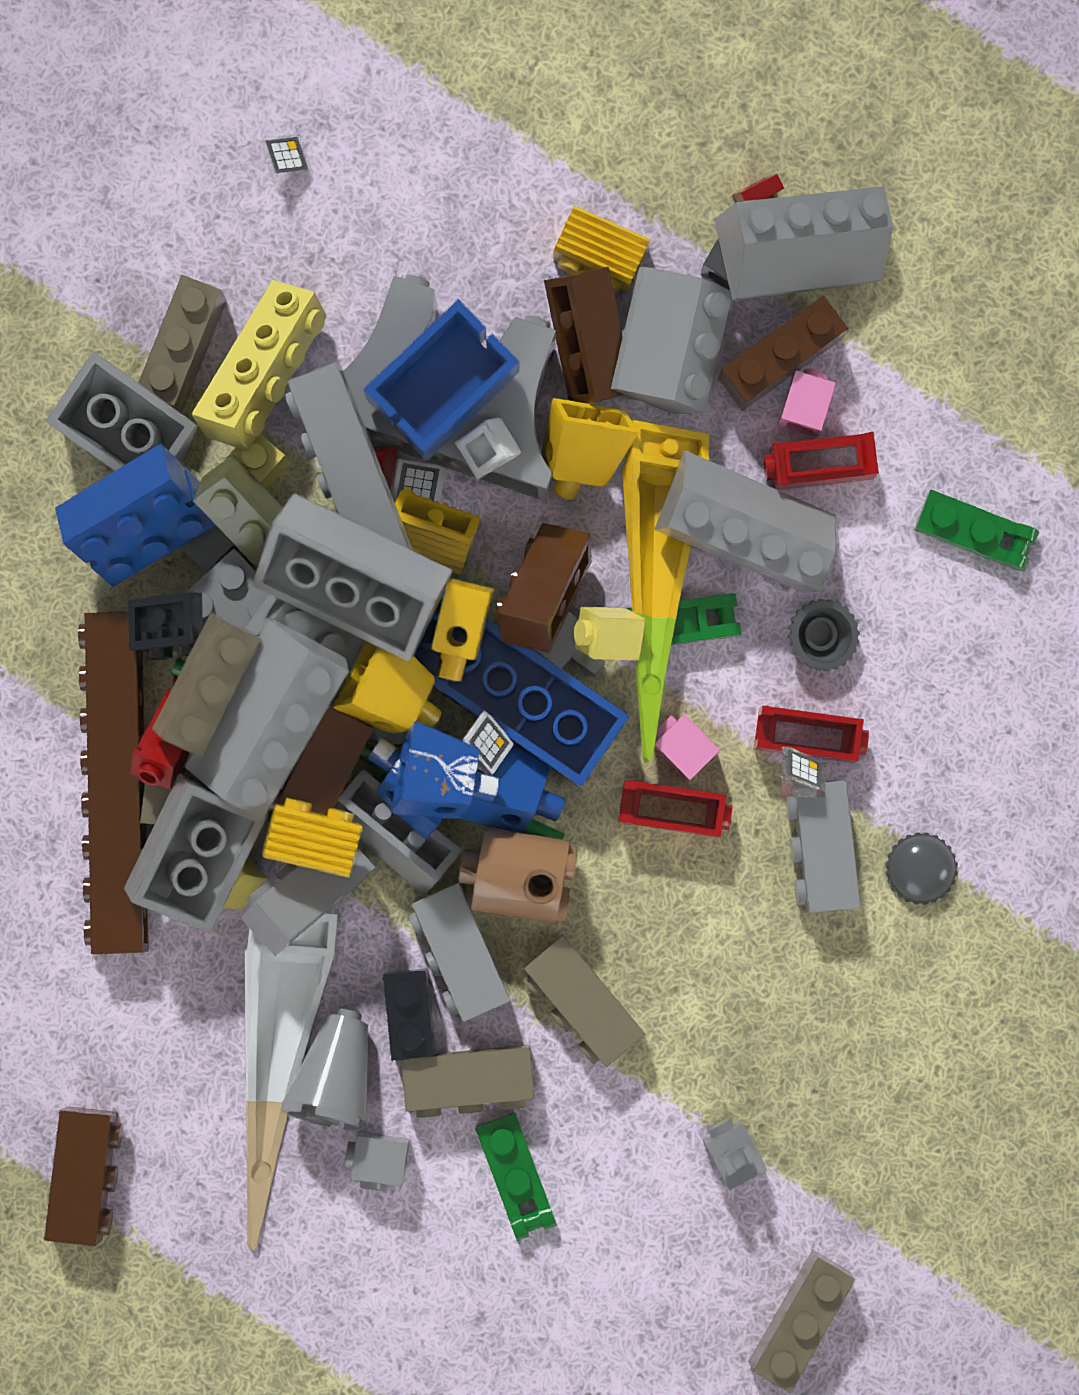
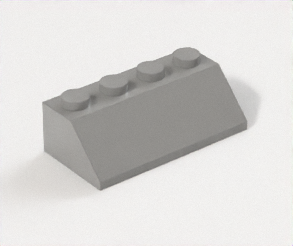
[714,186,893,301]
[654,451,836,593]
[252,494,453,662]
[185,617,349,820]

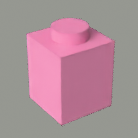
[777,369,836,438]
[655,714,720,781]

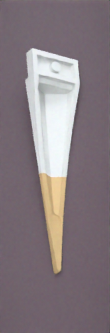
[245,913,338,1252]

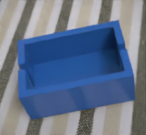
[363,299,520,461]
[55,443,216,587]

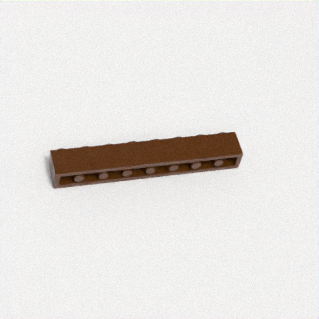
[78,612,149,954]

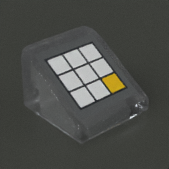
[259,133,314,186]
[782,747,826,797]

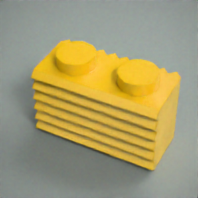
[553,206,650,293]
[395,489,480,575]
[262,798,362,877]

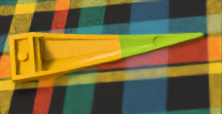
[622,420,709,763]

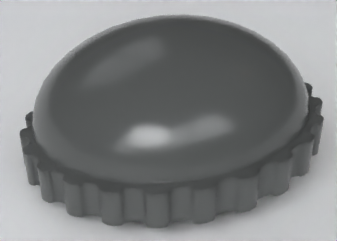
[788,599,860,671]
[885,832,958,905]

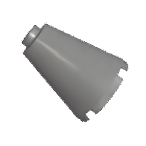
[280,1009,368,1132]

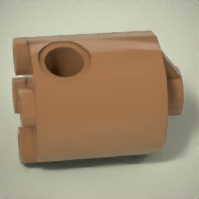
[459,827,577,924]

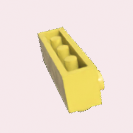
[191,280,327,451]

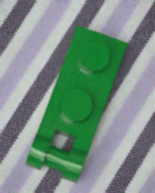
[914,489,1040,572]
[626,593,742,646]
[475,1112,557,1241]

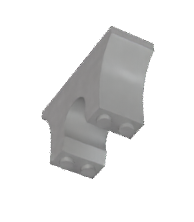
[344,274,556,502]

